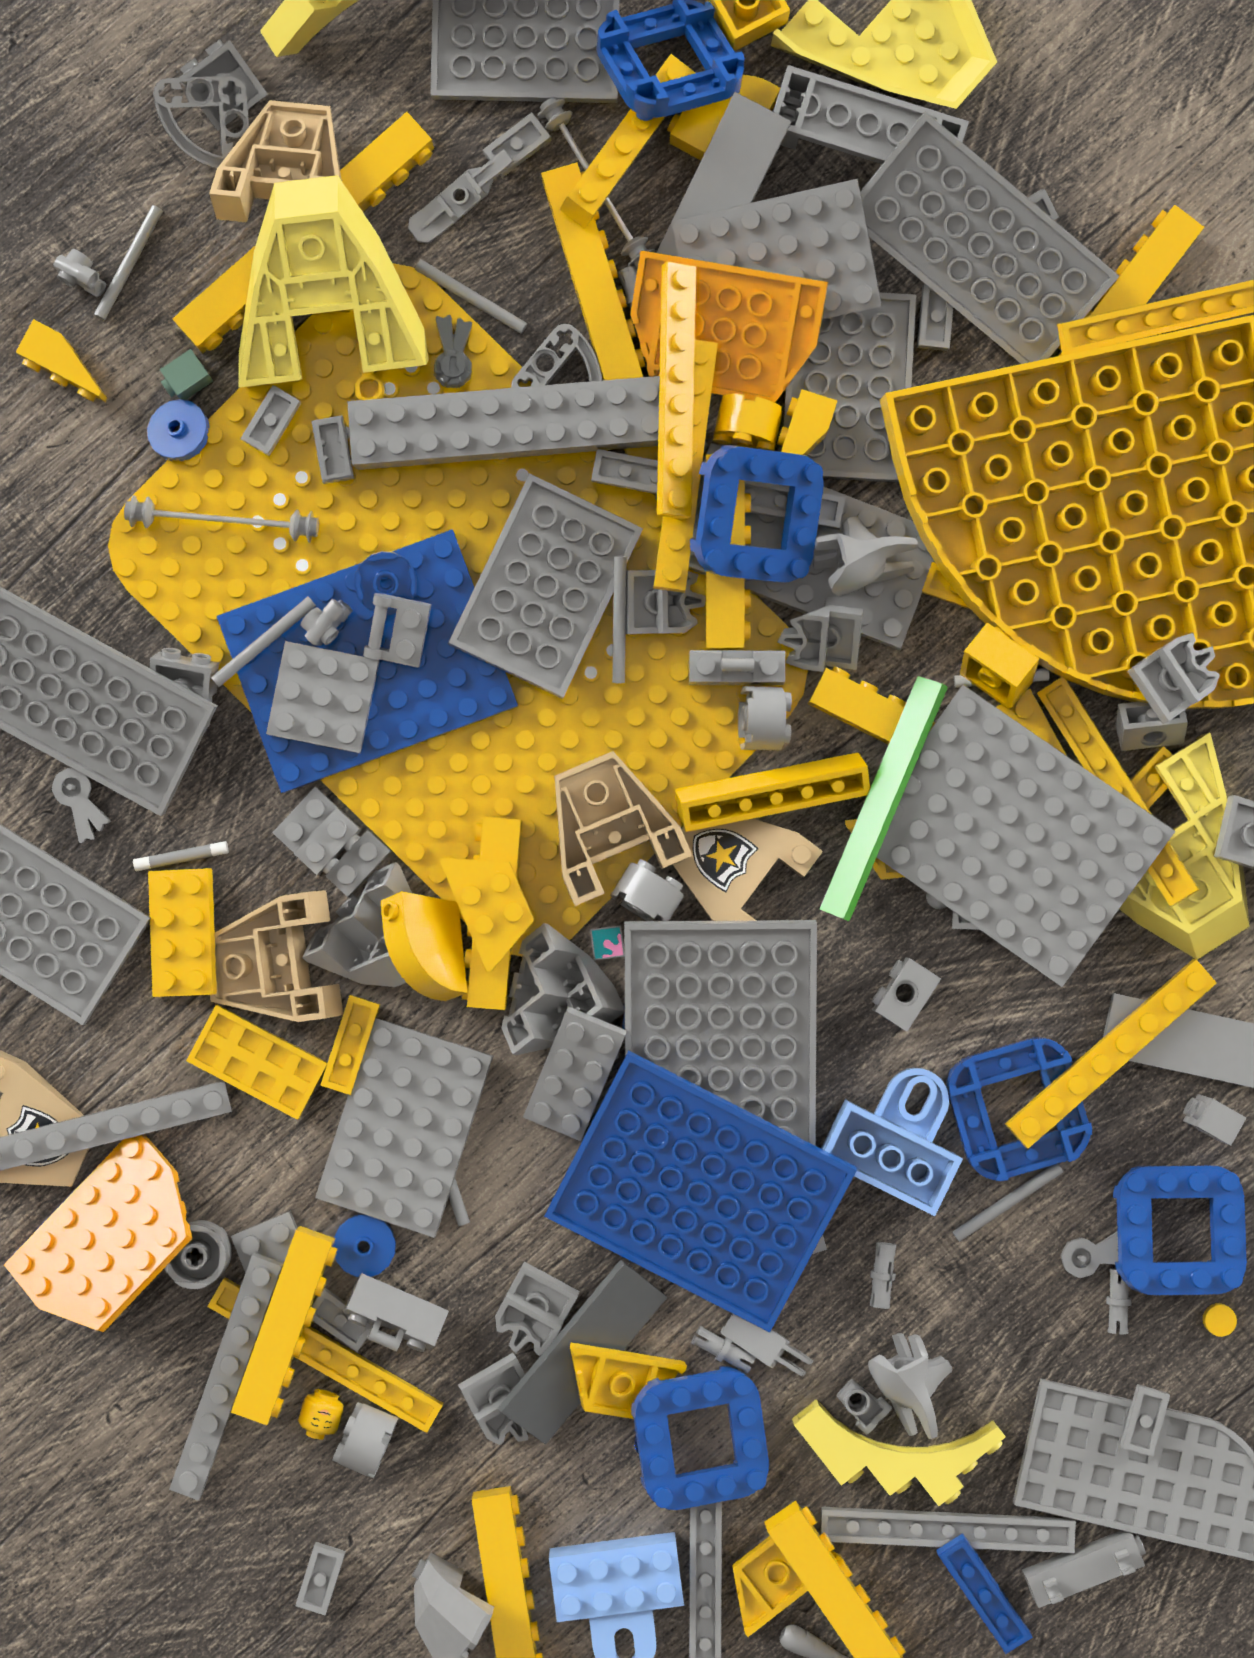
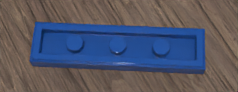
[936,1533,1033,1654]

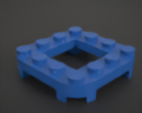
[596,0,745,121]
[690,445,824,582]
[947,1037,1092,1181]
[1113,1165,1247,1295]
[631,1366,769,1510]

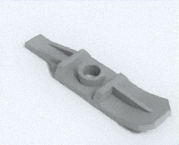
[408,149,514,244]

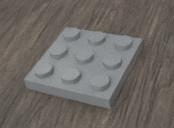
[266,641,380,754]

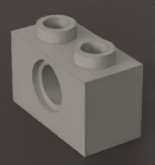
[1115,702,1188,751]
[872,957,941,1032]
[1183,1094,1246,1146]

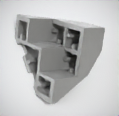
[302,862,412,987]
[501,923,625,1055]
[412,1552,494,1658]

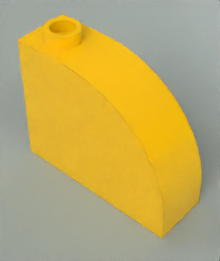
[667,75,780,160]
[381,891,468,1001]

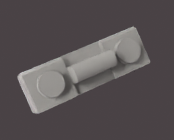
[689,650,785,685]
[343,1273,449,1352]

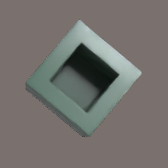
[160,349,213,400]

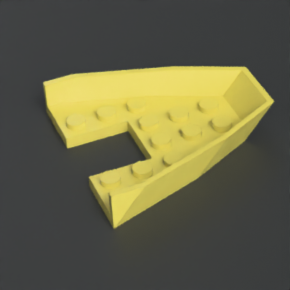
[771,0,997,109]
[238,175,429,388]
[1119,733,1250,960]

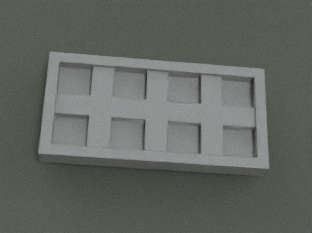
[523,1006,627,1141]

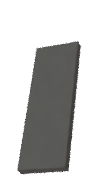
[498,1260,667,1445]

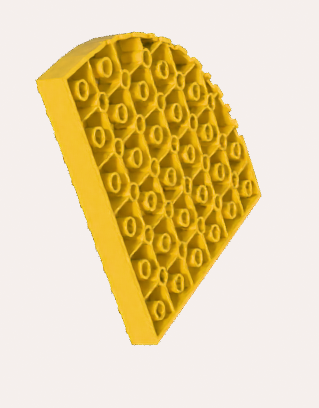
[880,315,1254,709]

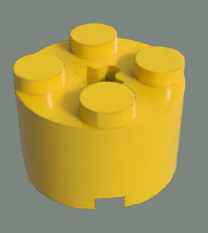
[713,394,782,451]

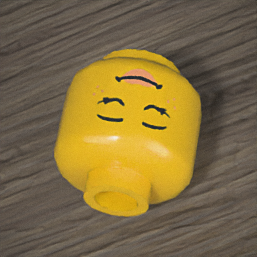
[298,1389,344,1440]

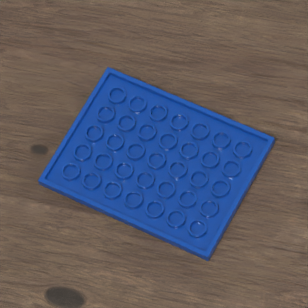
[217,529,518,793]
[544,1050,857,1332]

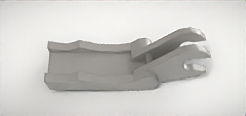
[720,1314,813,1376]

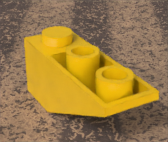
[16,319,107,402]
[777,389,837,456]

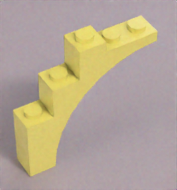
[260,0,359,57]
[792,1399,1006,1506]

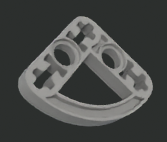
[153,76,249,168]
[511,324,602,388]

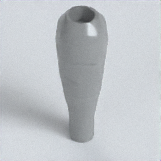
[779,1624,849,1658]

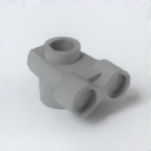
[53,249,106,297]
[300,599,353,646]
[836,1379,892,1435]

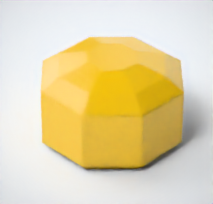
[354,374,385,400]

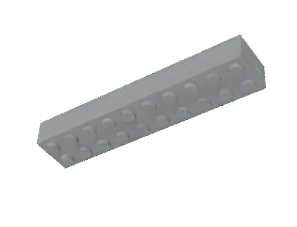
[347,376,660,470]

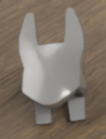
[813,516,918,596]
[868,1333,952,1439]

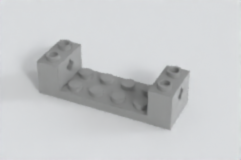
[773,65,969,164]

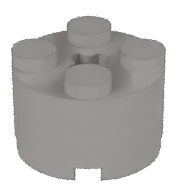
[738,686,792,751]
[610,859,684,921]
[164,1220,232,1289]
[332,1402,399,1479]

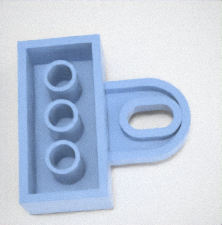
[821,1068,963,1216]
[549,1532,684,1658]

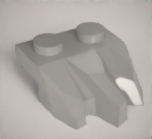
[626,570,706,634]
[777,605,863,672]
[1127,633,1220,724]
[495,1261,580,1356]
[458,1353,528,1445]

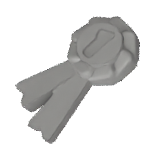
[52,768,111,843]
[1061,1231,1118,1278]

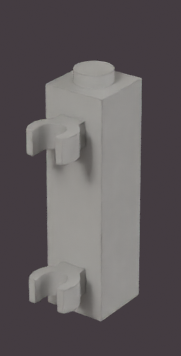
[1022,1530,1146,1608]

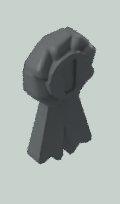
[434,315,472,388]

